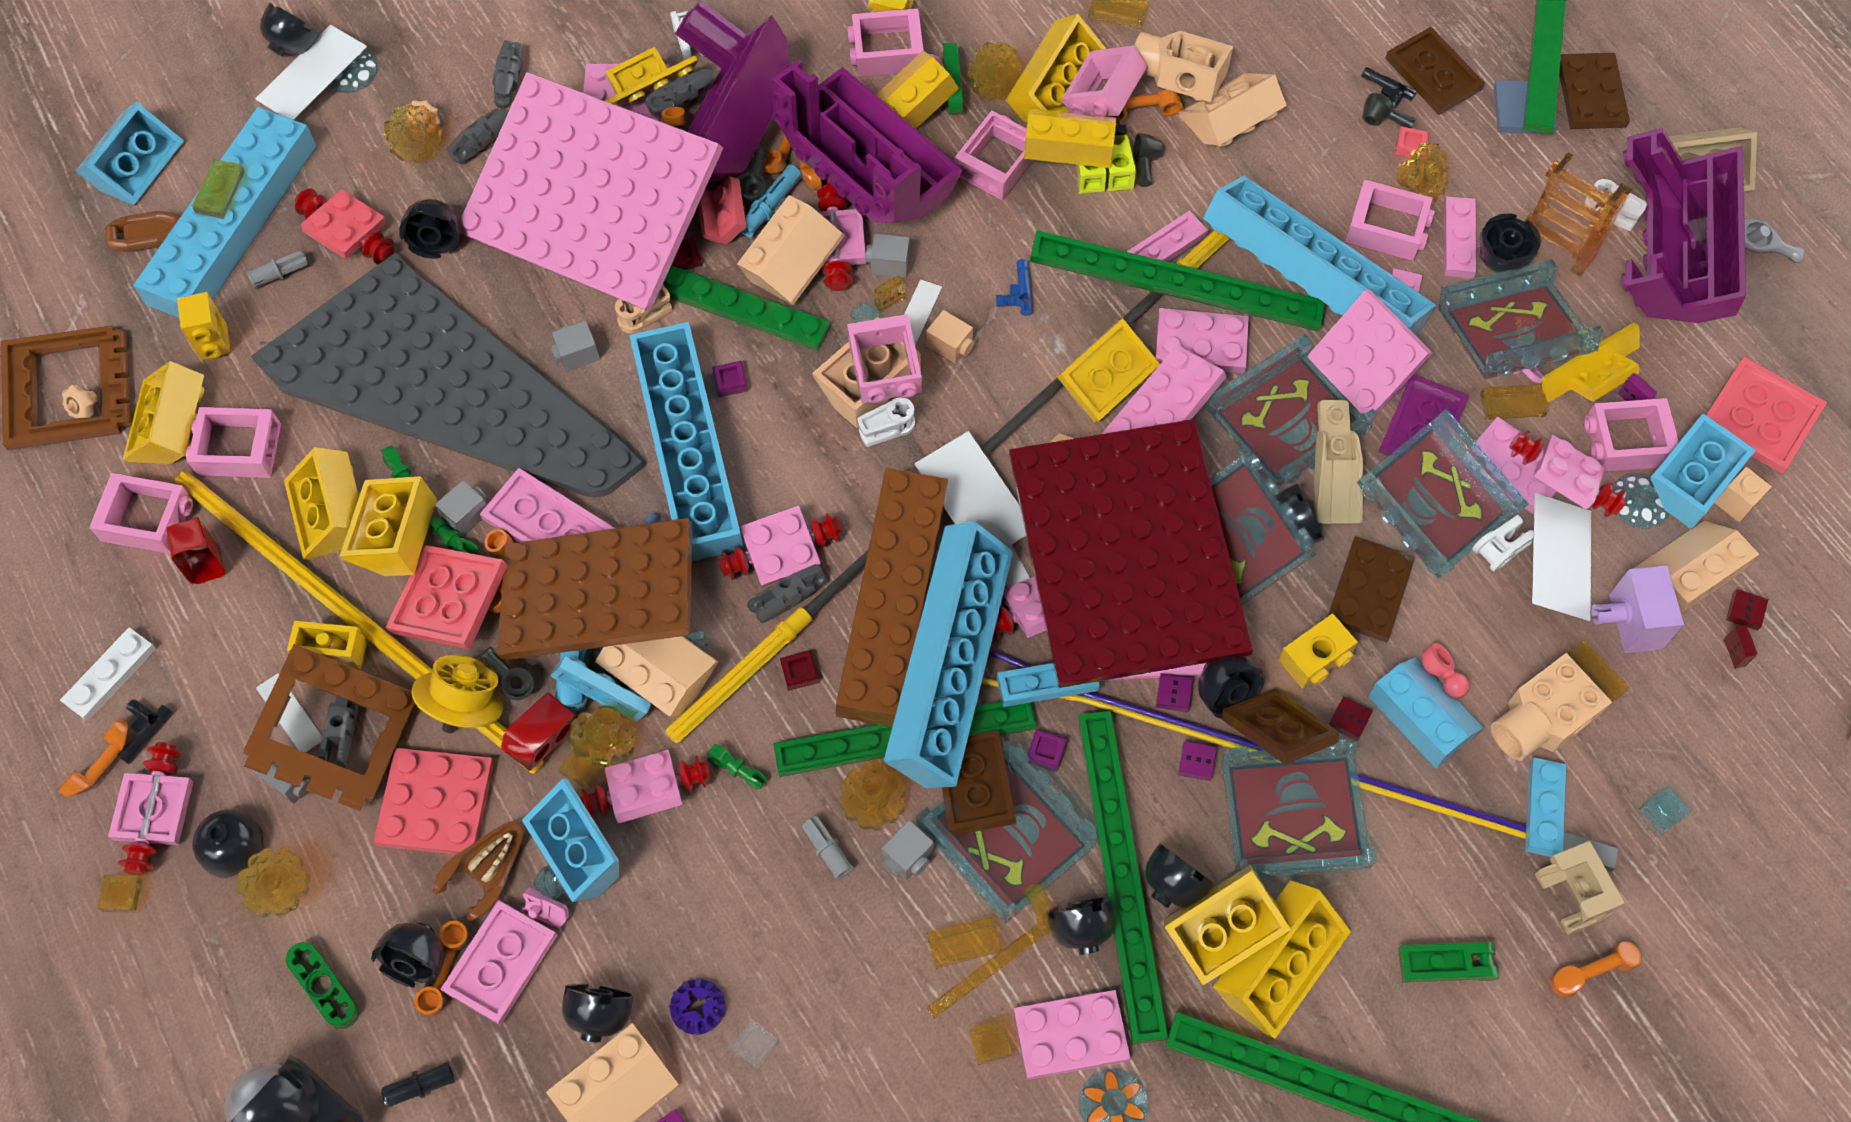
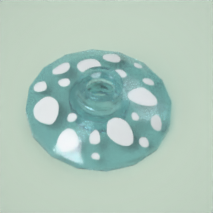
[328,49,378,93]
[1612,472,1670,529]

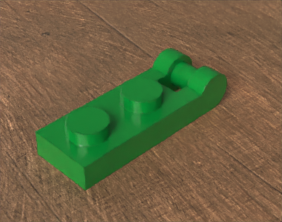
[1398,942,1500,983]

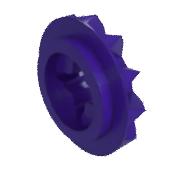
[669,978,725,1035]

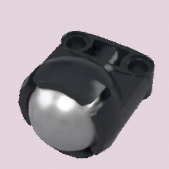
[224,1055,363,1122]

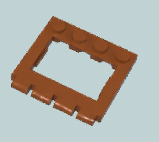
[1,325,131,450]
[243,644,415,811]

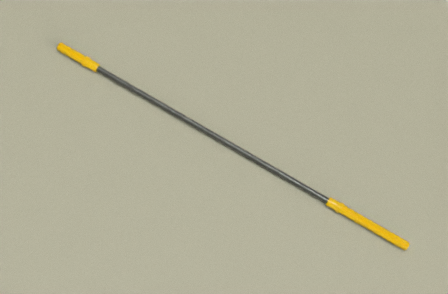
[665,230,1229,744]

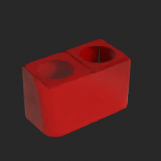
[166,517,226,584]
[500,692,575,771]

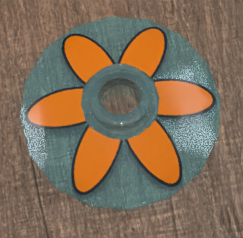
[1078,1069,1149,1122]

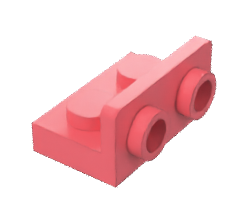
[698,176,746,245]

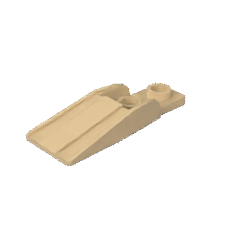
[1314,400,1363,524]

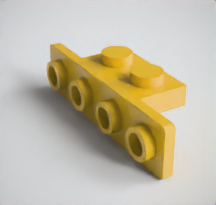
[605,47,698,107]
[1542,322,1640,403]

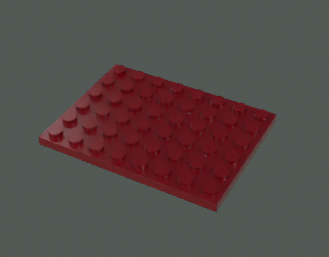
[1009,419,1253,688]

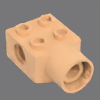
[1134,31,1233,102]
[1491,653,1612,761]

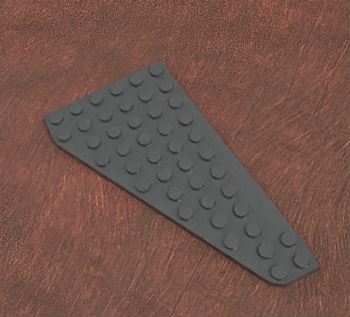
[251,252,644,497]

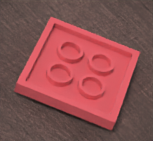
[1706,356,1827,474]
[385,545,508,650]
[373,748,494,855]

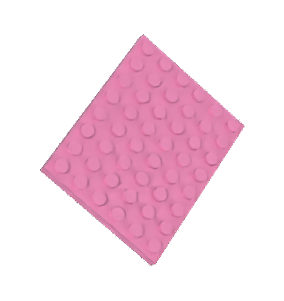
[460,72,723,312]

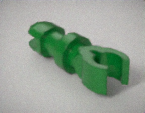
[381,445,412,478]
[429,517,478,555]
[707,744,767,789]

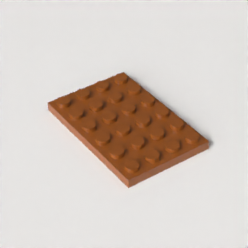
[497,518,692,661]

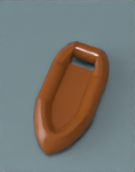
[105,211,181,252]

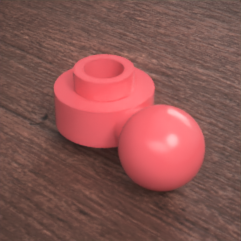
[1422,643,1470,699]

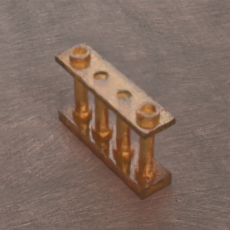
[1524,152,1632,277]

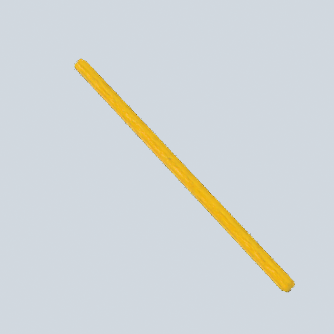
[174,471,544,774]

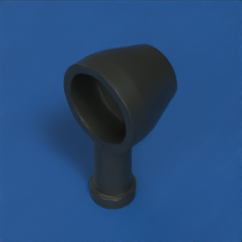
[1362,93,1416,128]
[1133,133,1162,187]
[739,148,769,203]
[479,646,534,700]

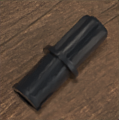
[381,1062,455,1107]

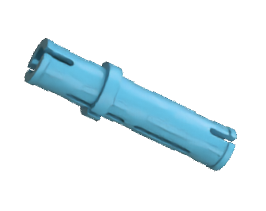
[741,165,802,237]

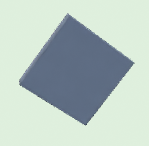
[1493,80,1557,134]

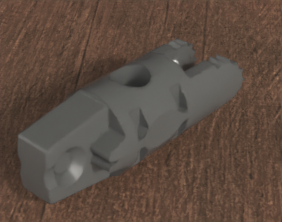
[492,40,522,110]
[644,68,714,116]
[446,108,509,164]
[747,564,826,623]
[317,696,359,768]

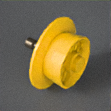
[411,655,503,733]

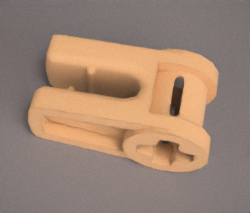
[615,284,672,334]

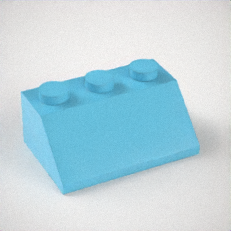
[75,102,184,205]
[1650,413,1756,529]
[1368,657,1484,769]
[522,778,619,902]

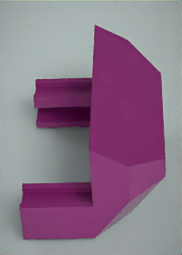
[637,0,789,182]
[771,60,962,223]
[1622,128,1746,323]

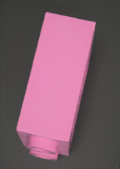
[847,9,923,77]
[1061,45,1147,117]
[954,110,1033,201]
[1345,180,1435,261]
[847,314,922,403]
[1584,398,1679,472]
[186,407,281,478]
[89,473,193,554]

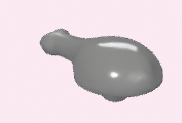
[1745,219,1805,263]

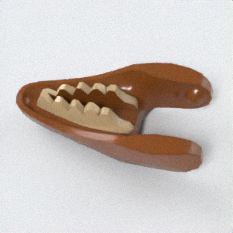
[432,821,523,921]

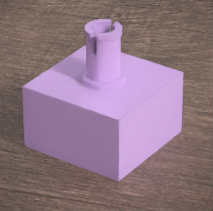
[1591,565,1684,653]

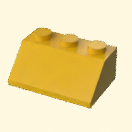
[876,51,959,129]
[1024,109,1116,168]
[123,361,204,464]
[284,447,360,560]
[340,476,437,576]
[1164,865,1291,985]

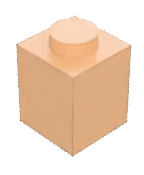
[926,310,974,364]
[1714,467,1772,522]

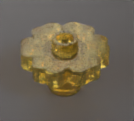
[968,42,1022,100]
[383,104,442,163]
[1397,143,1449,203]
[569,705,637,767]
[839,762,906,831]
[236,848,310,918]

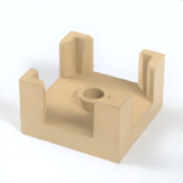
[1535,841,1625,936]

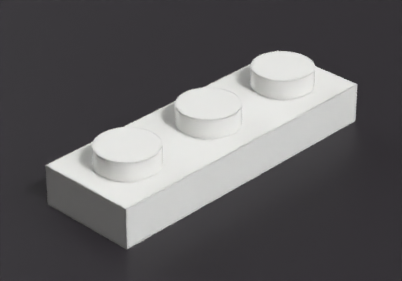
[60,627,156,722]

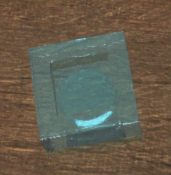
[1639,786,1691,834]

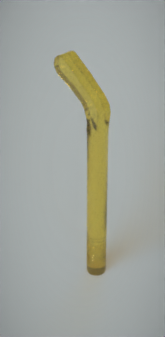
[927,884,1051,1018]

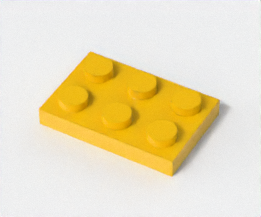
[1056,318,1160,423]

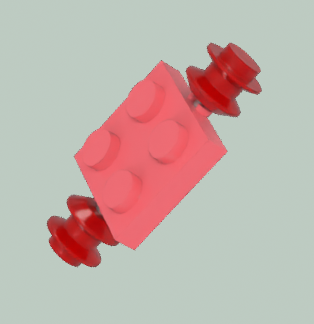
[295,188,394,264]

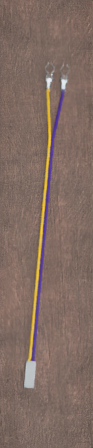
[981,647,1618,871]

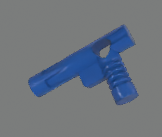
[996,259,1033,316]

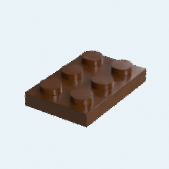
[1385,27,1485,115]
[1559,53,1630,129]
[1327,536,1415,643]
[1223,689,1339,765]
[942,730,1017,837]

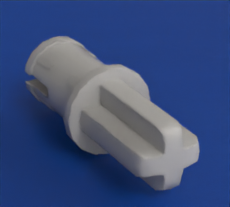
[246,251,308,289]
[802,816,854,880]

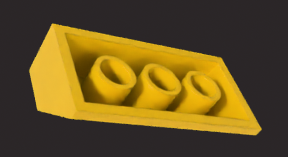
[1005,13,1106,123]
[1213,880,1351,1040]

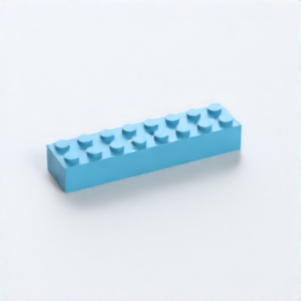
[133,107,316,318]
[1203,175,1436,335]
[629,322,744,562]
[883,521,1013,789]

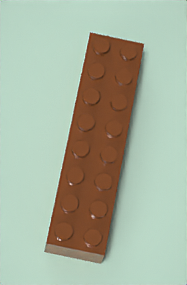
[836,468,948,727]

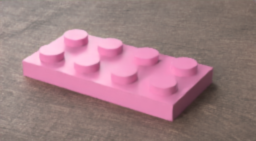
[1102,345,1227,434]
[480,468,615,542]

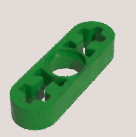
[943,42,963,114]
[286,942,359,1029]

